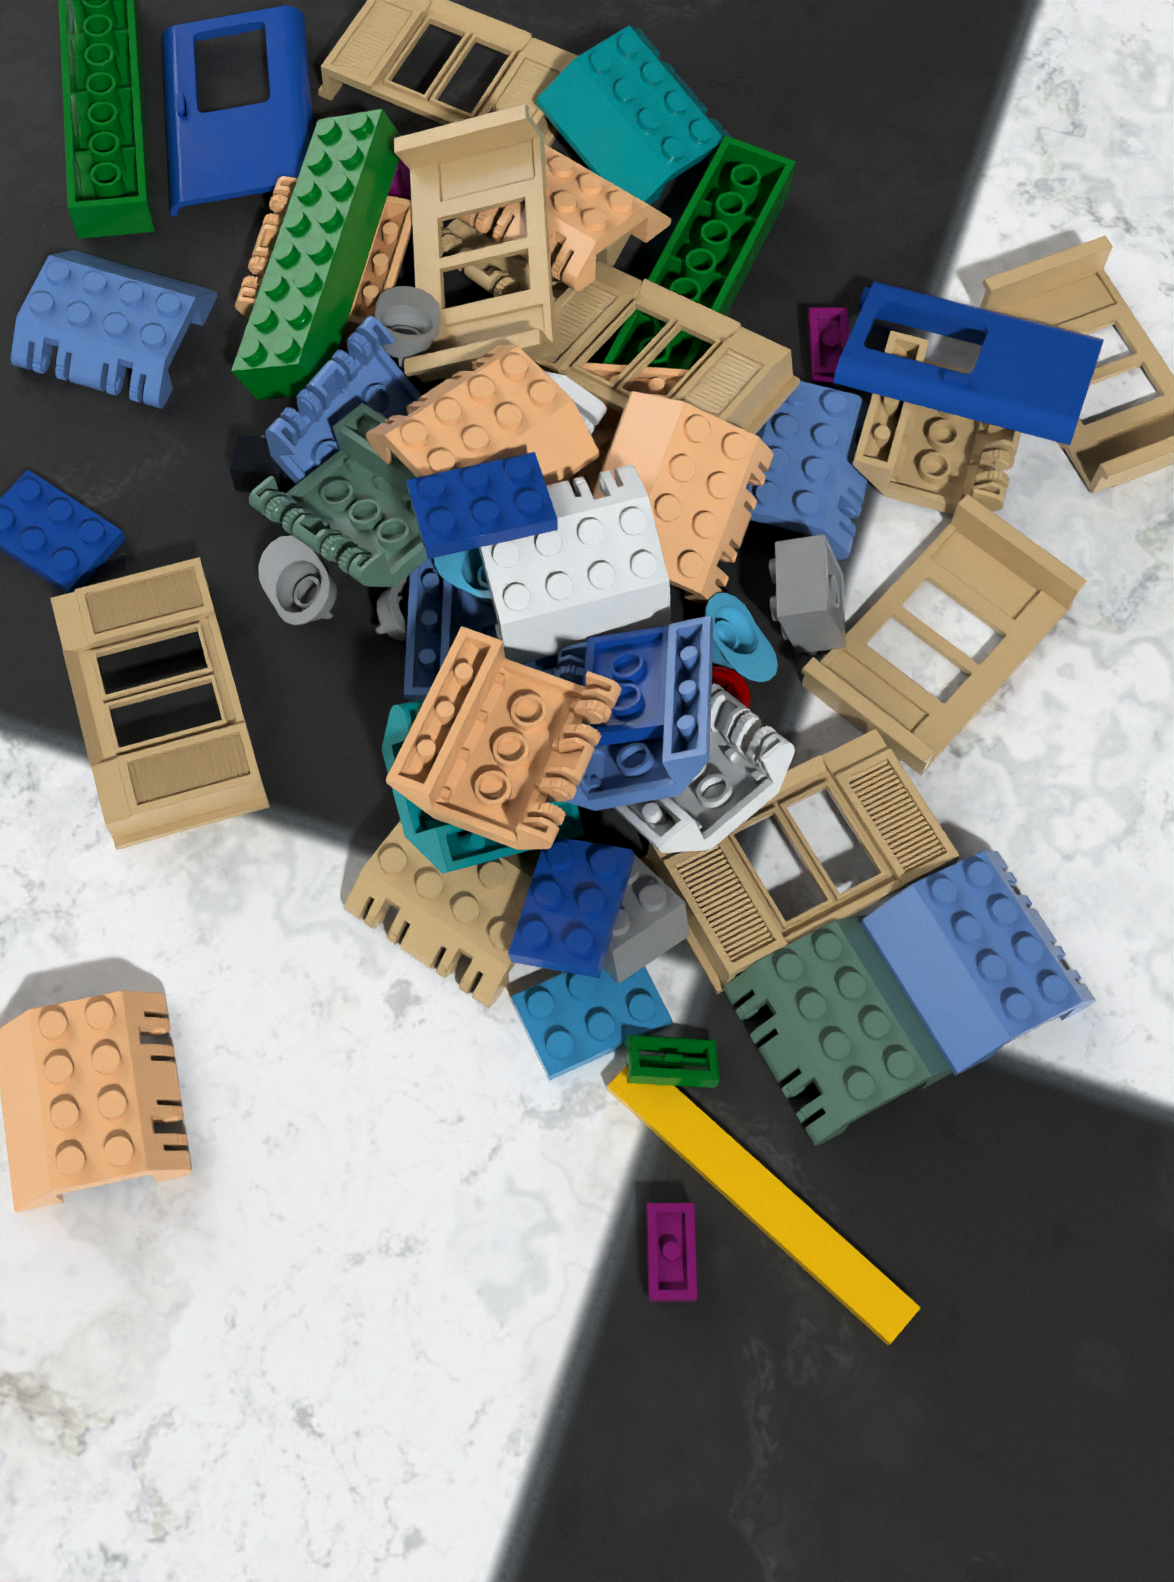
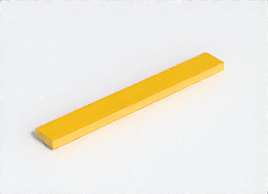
[607,1054,921,1345]

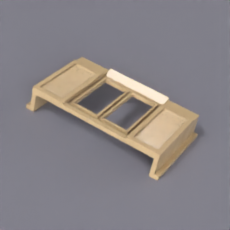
[318,0,578,147]
[394,104,558,383]
[980,236,1174,494]
[534,261,800,435]
[802,494,1087,775]
[50,557,270,850]
[640,729,960,995]

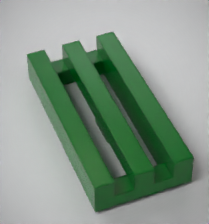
[624,1034,720,1088]

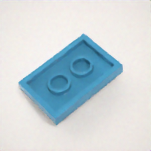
[511,966,672,1081]

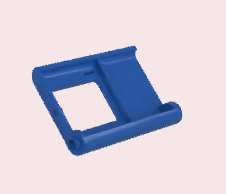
[162,5,314,217]
[833,281,1104,445]

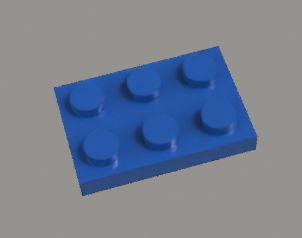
[406,452,558,559]
[0,470,125,594]
[583,626,669,747]
[508,837,635,978]

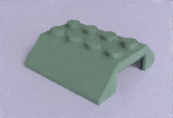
[249,403,427,587]
[723,915,953,1146]

